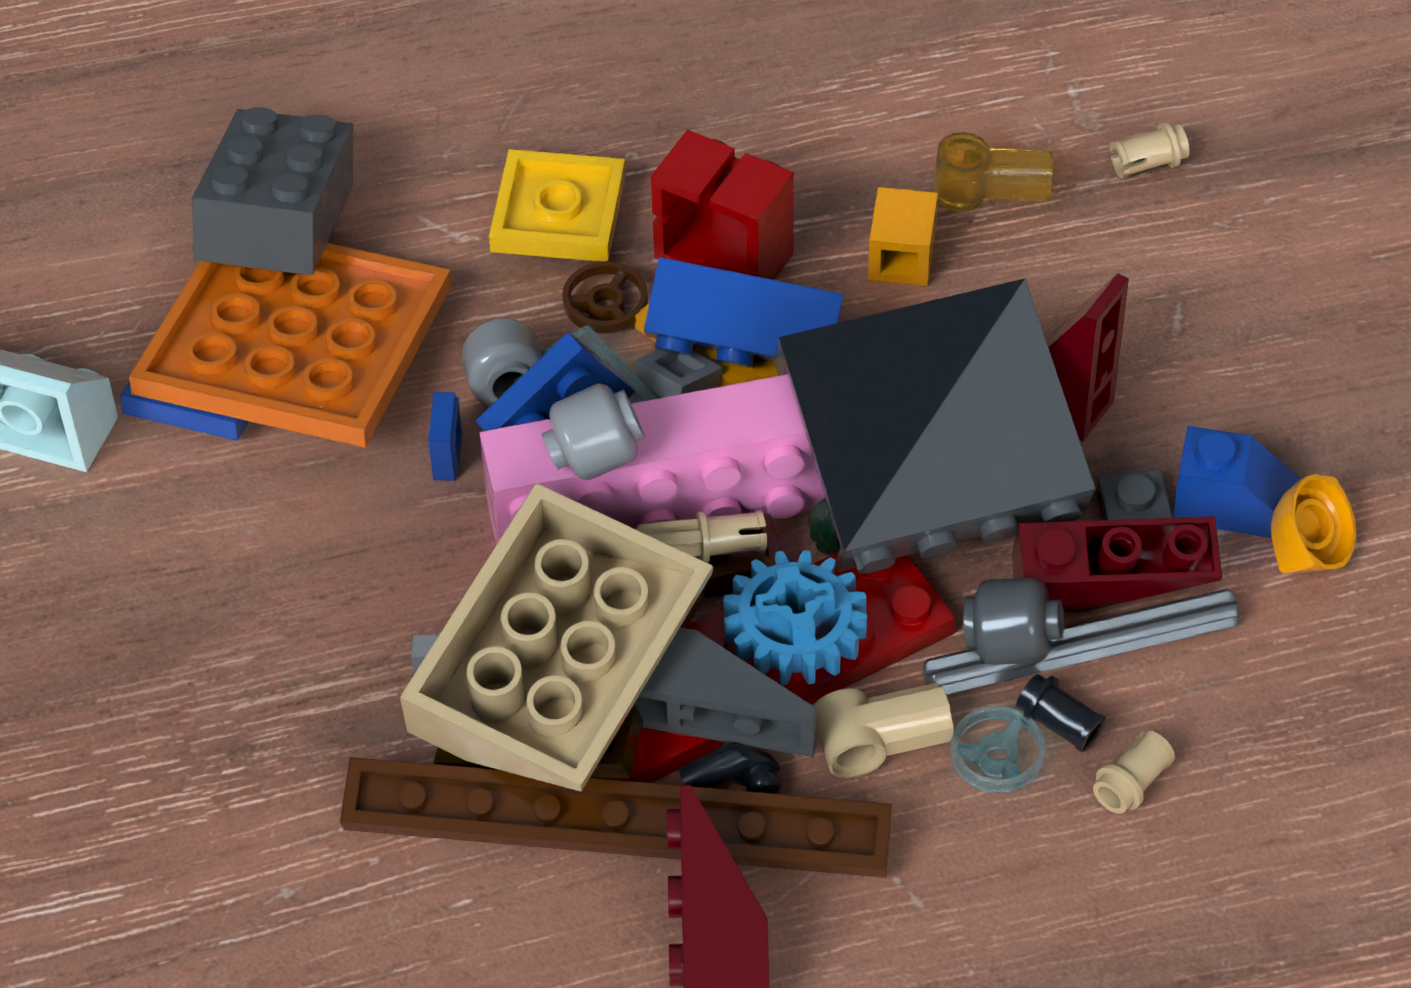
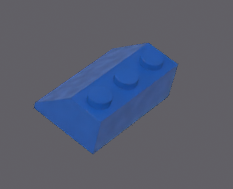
[644,257,843,368]

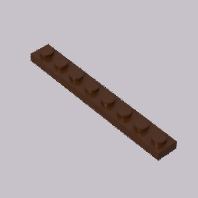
[340,757,892,878]

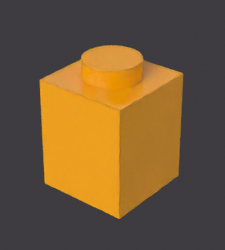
[868,187,938,287]

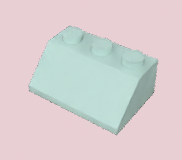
[0,349,118,472]

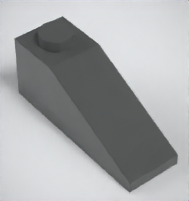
[633,627,816,757]

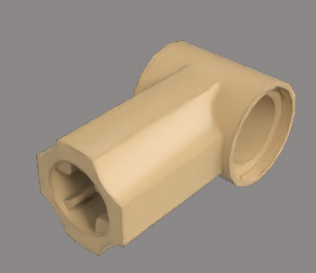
[813,683,954,779]

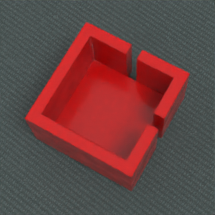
[651,129,794,280]

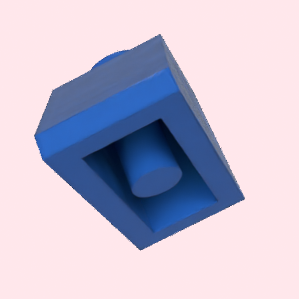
[1173,426,1300,538]

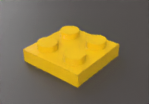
[489,149,626,262]

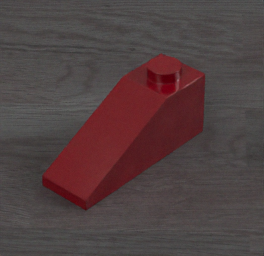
[1046,273,1129,442]

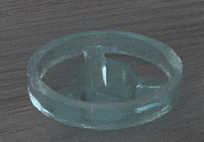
[950,706,1045,792]

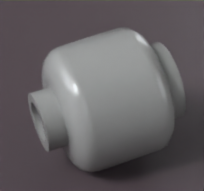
[462,318,543,407]
[542,384,645,480]

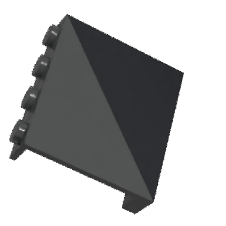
[774,278,1096,574]

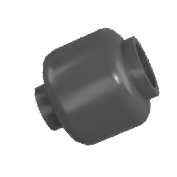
[963,578,1064,665]

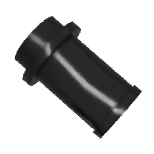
[1016,674,1106,752]

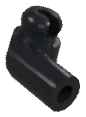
[678,742,782,794]

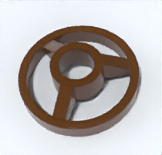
[562,261,648,333]

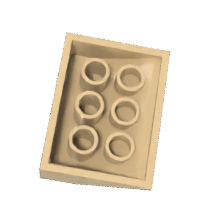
[400,483,713,792]

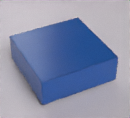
[428,392,463,481]

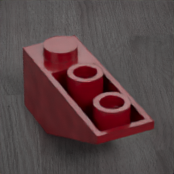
[1011,516,1222,612]
[667,785,770,988]

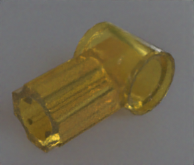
[932,132,1053,212]

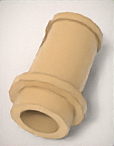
[1110,121,1190,179]
[1093,730,1175,814]

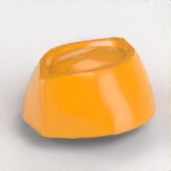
[1271,474,1356,574]

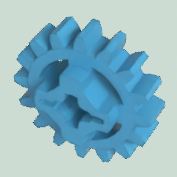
[723,550,867,685]

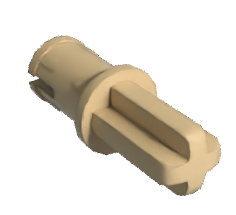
[636,510,767,563]

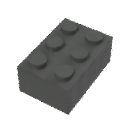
[192,107,353,275]

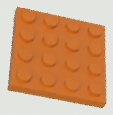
[129,243,451,448]

